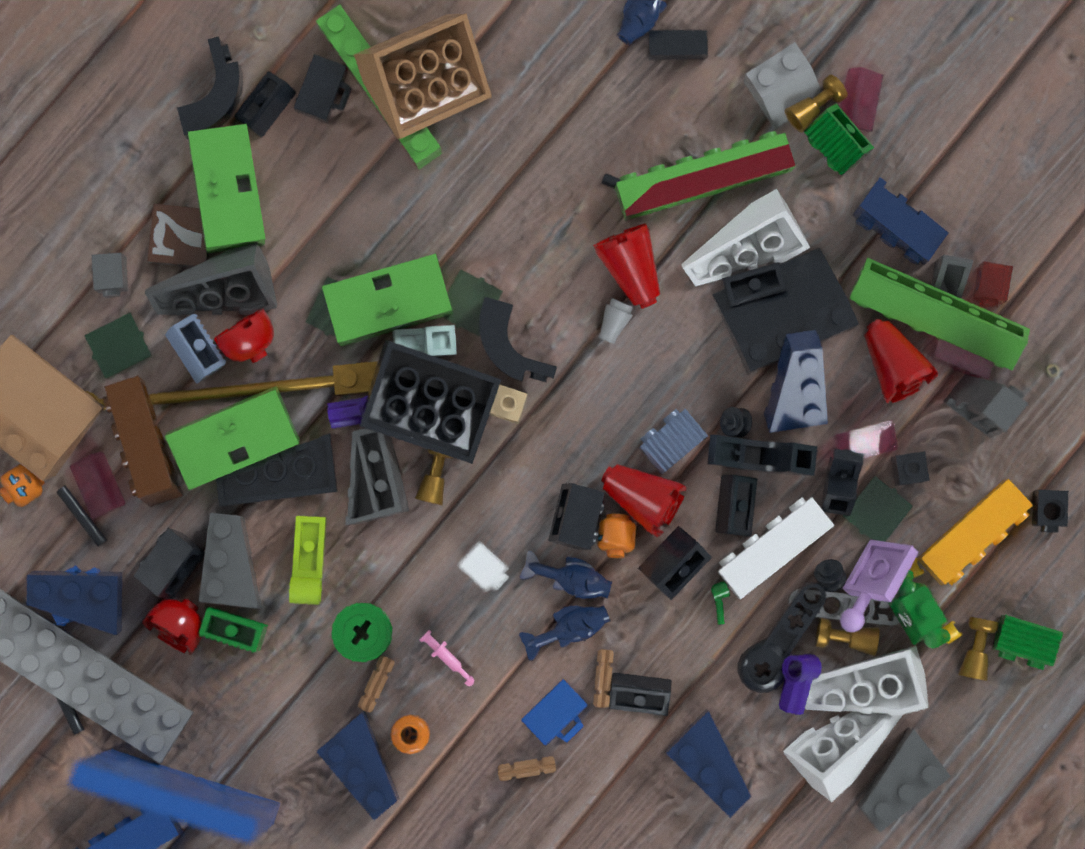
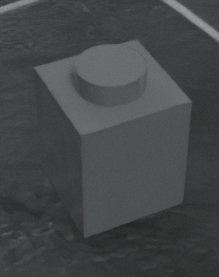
[91,253,128,298]

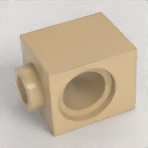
[490,385,528,425]

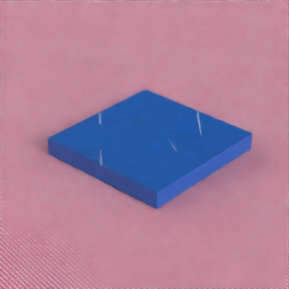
[69,749,280,844]

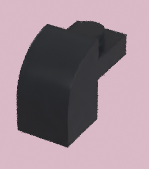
[822,448,864,516]

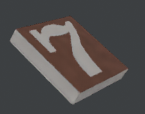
[147,204,208,267]

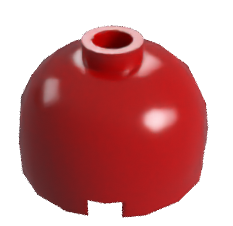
[213,309,274,363]
[143,599,203,655]

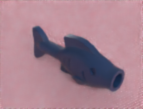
[617,0,667,45]
[520,550,612,599]
[519,605,611,661]

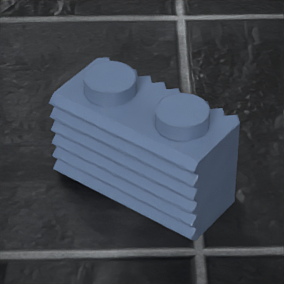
[165,314,226,384]
[639,409,708,475]

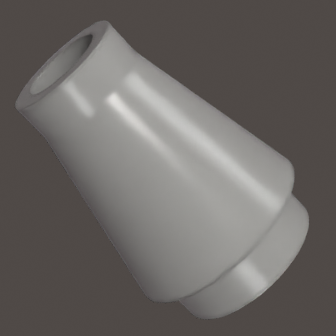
[598,298,633,344]

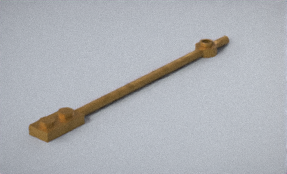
[85,361,378,410]

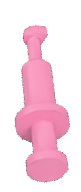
[419,630,474,686]

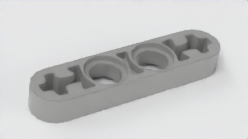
[788,589,899,625]

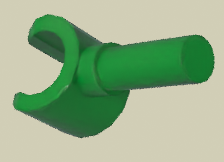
[711,581,731,625]

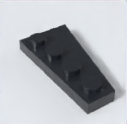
[216,433,338,507]

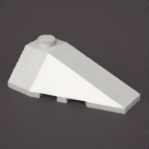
[681,189,810,286]
[805,646,928,716]
[783,712,903,802]

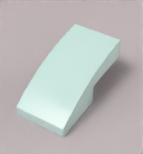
[393,325,457,357]

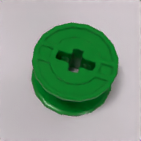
[332,603,393,662]

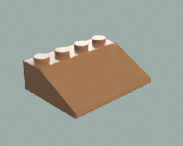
[354,13,492,139]
[0,335,104,481]

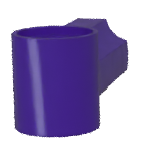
[327,396,368,429]
[778,654,822,715]

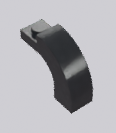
[177,36,243,140]
[479,297,557,383]
[707,435,818,476]

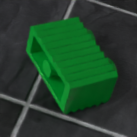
[804,104,874,175]
[199,608,268,653]
[991,615,1063,670]

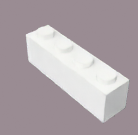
[717,497,835,599]
[459,542,509,591]

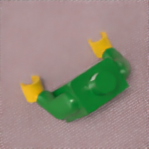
[887,558,963,648]

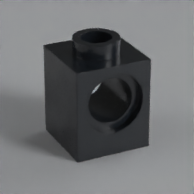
[891,451,930,486]
[1032,490,1069,533]

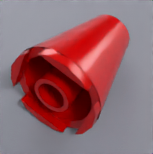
[593,223,660,309]
[864,319,938,404]
[601,464,687,538]

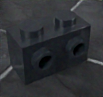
[548,483,605,550]
[638,526,712,600]
[134,528,205,600]

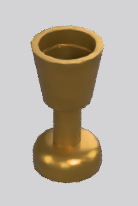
[784,74,848,133]
[414,449,453,506]
[958,617,999,681]
[815,618,880,656]

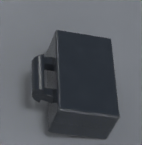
[294,54,352,124]

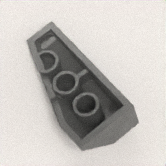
[145,242,277,315]

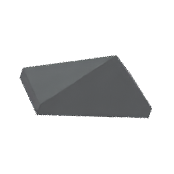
[931,255,973,298]

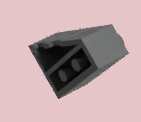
[943,374,1028,438]
[345,428,409,525]
[199,513,262,609]
[857,727,951,833]

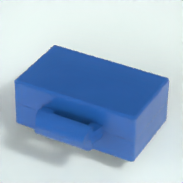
[521,679,588,746]

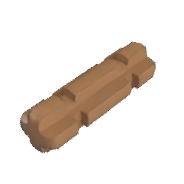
[593,649,614,708]
[358,656,395,713]
[497,756,556,781]

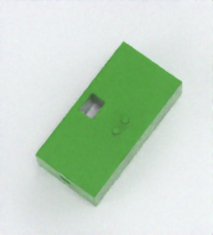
[188,124,266,253]
[322,254,453,346]
[165,386,300,490]

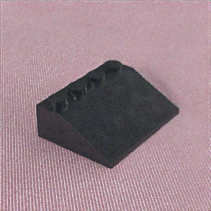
[712,248,859,375]
[359,340,501,464]

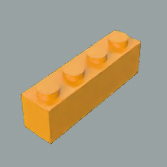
[917,479,1033,585]

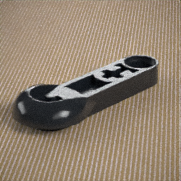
[738,581,826,693]

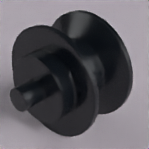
[720,407,752,437]
[814,559,847,592]

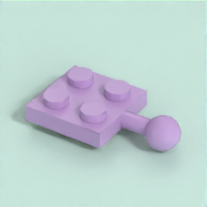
[840,540,919,632]

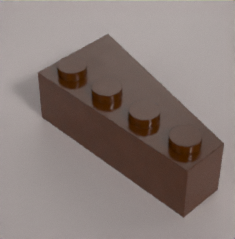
[103,375,184,507]

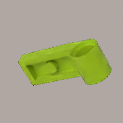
[289,516,327,605]

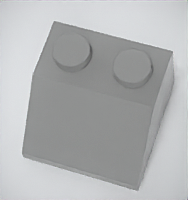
[743,42,822,129]

